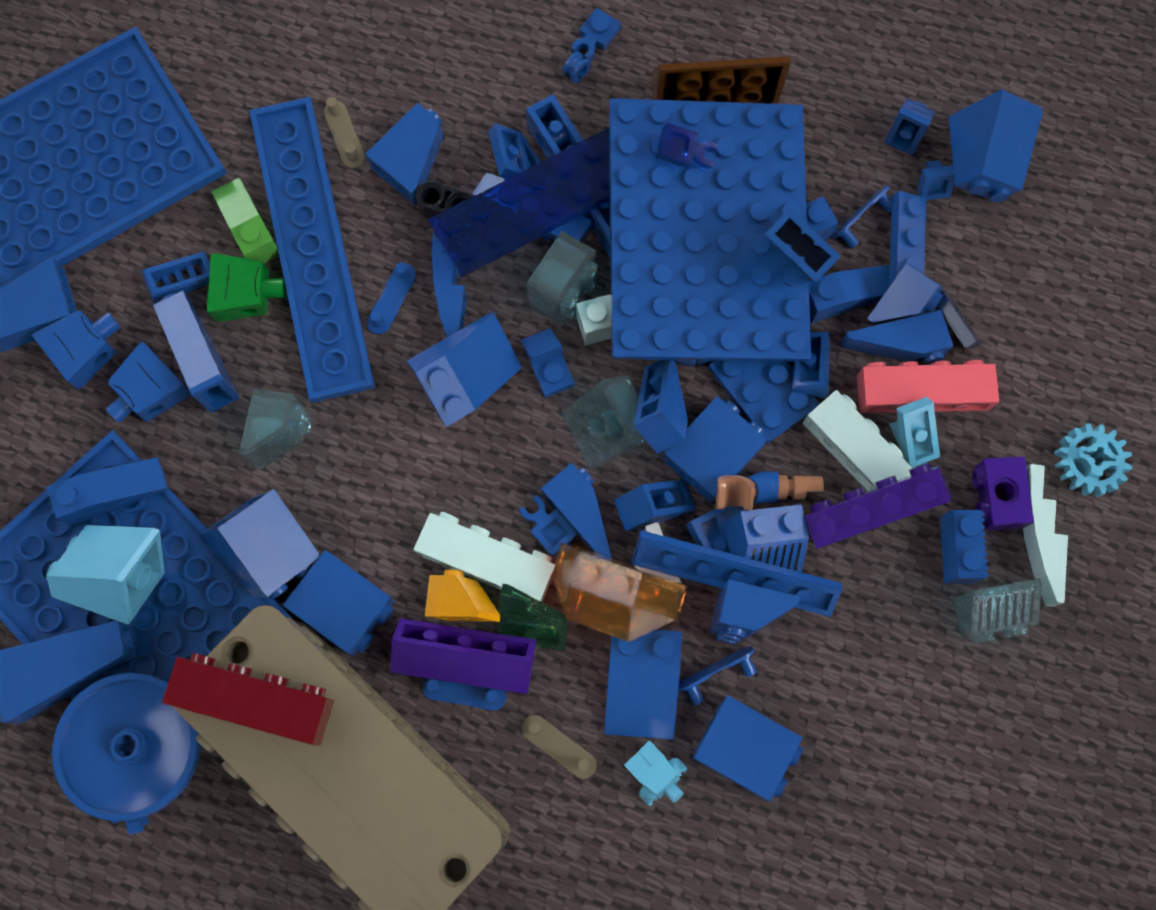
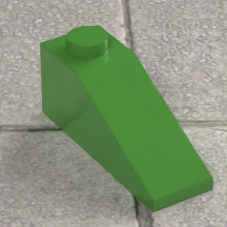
[211,177,279,264]

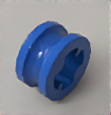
[562,51,591,84]

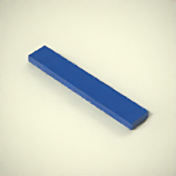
[631,530,842,617]

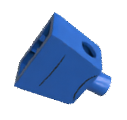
[32,310,121,390]
[105,341,191,423]

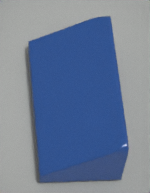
[792,332,830,398]

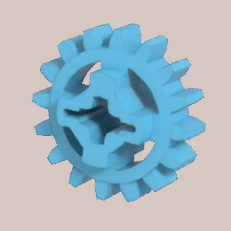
[1054,424,1132,497]

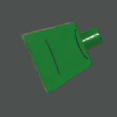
[207,254,286,322]

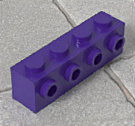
[804,463,952,549]
[390,618,536,694]

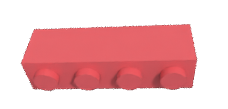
[857,360,999,413]

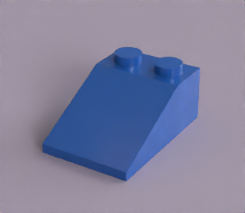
[407,312,522,427]
[604,626,682,740]

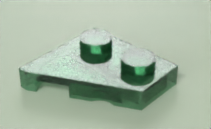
[498,584,569,651]

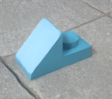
[889,397,940,467]

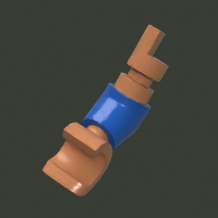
[716,471,824,510]

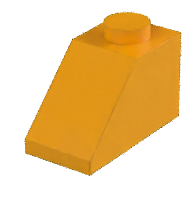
[425,570,500,622]

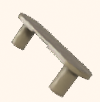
[324,97,365,168]
[522,715,597,779]

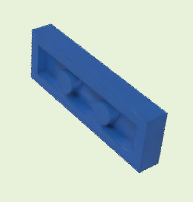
[889,191,926,284]

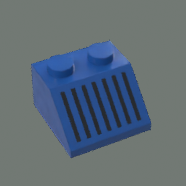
[724,504,809,572]

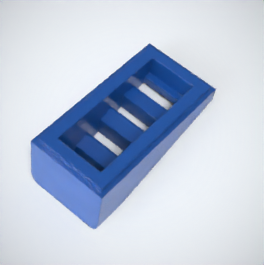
[142,251,210,304]

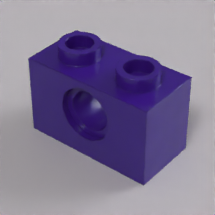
[972,456,1034,531]

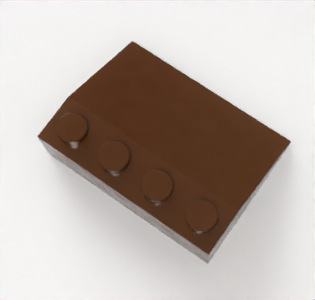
[651,56,791,104]

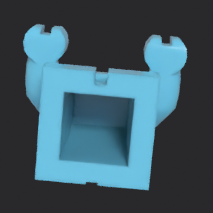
[624,740,687,806]

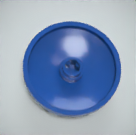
[52,673,201,821]

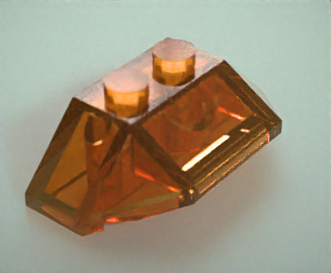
[552,542,688,642]

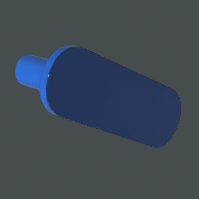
[832,185,892,249]
[367,262,416,334]
[678,646,757,706]
[422,678,507,710]

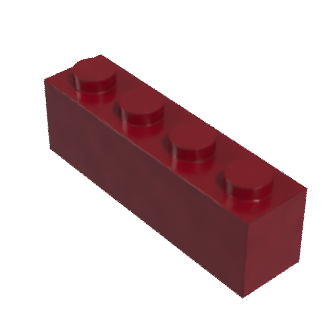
[162,653,334,746]

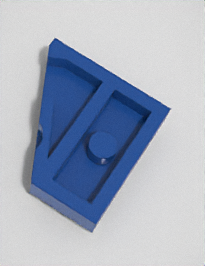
[488,123,557,193]

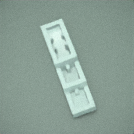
[1023,464,1068,607]

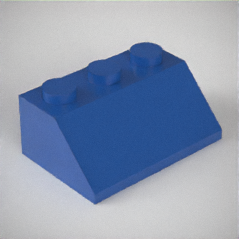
[709,580,800,645]

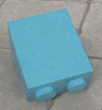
[46,525,165,625]

